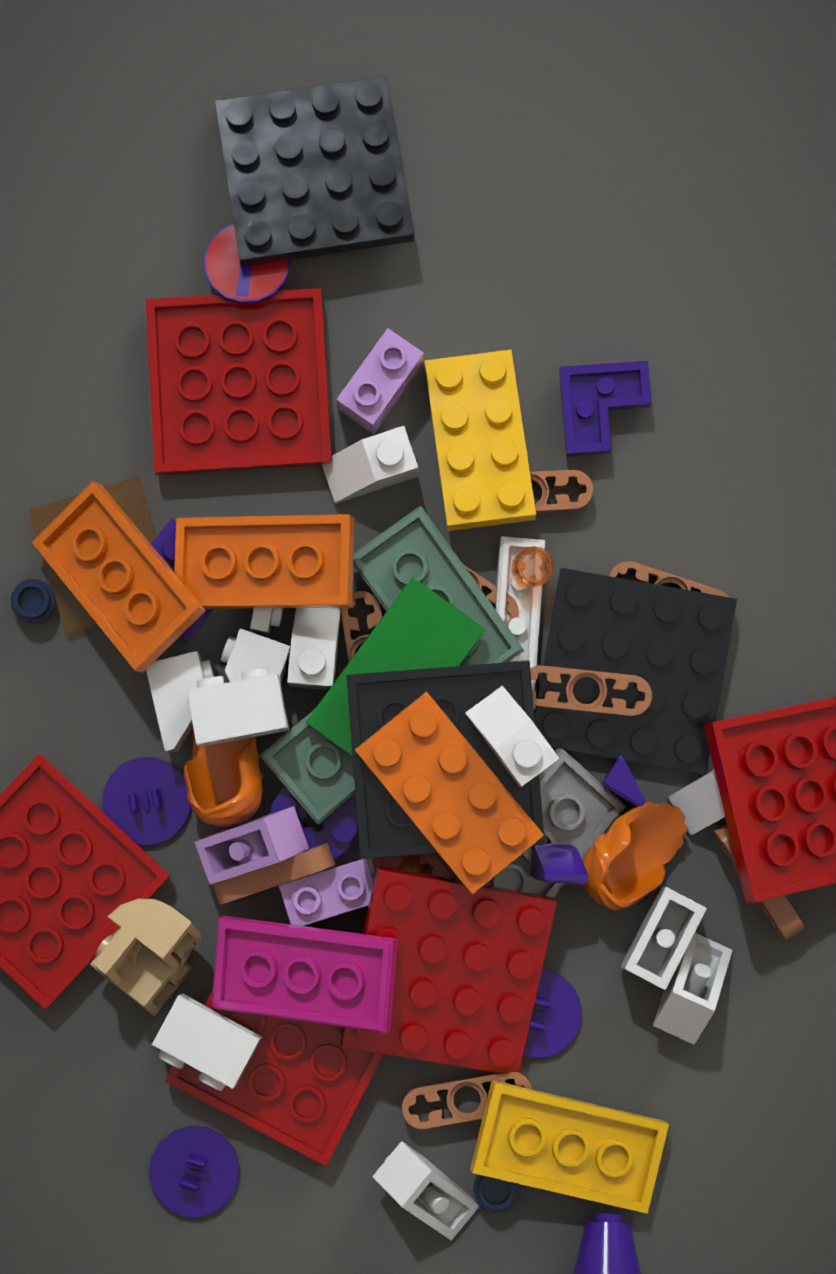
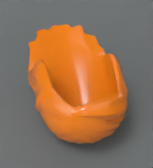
[184,728,263,828]
[582,801,688,911]

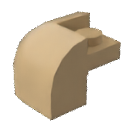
[90,899,203,1017]

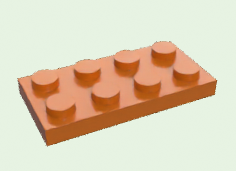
[31,481,206,673]
[174,514,355,609]
[355,691,544,894]

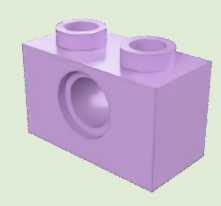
[336,328,424,435]
[194,806,309,885]
[279,859,374,926]

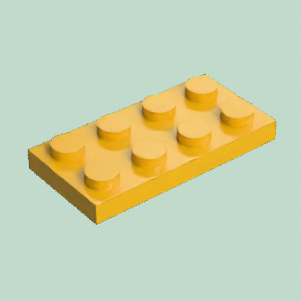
[424,349,536,531]
[470,1080,669,1214]

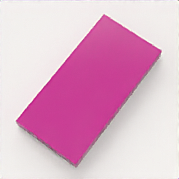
[212,916,398,1034]

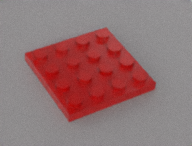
[145,288,332,475]
[704,697,836,904]
[0,753,172,1010]
[339,866,557,1074]
[165,918,384,1166]

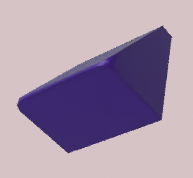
[601,755,646,808]
[530,843,588,884]

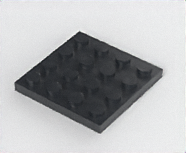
[215,76,414,267]
[534,568,737,775]
[346,661,545,859]

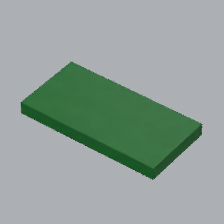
[306,577,486,757]

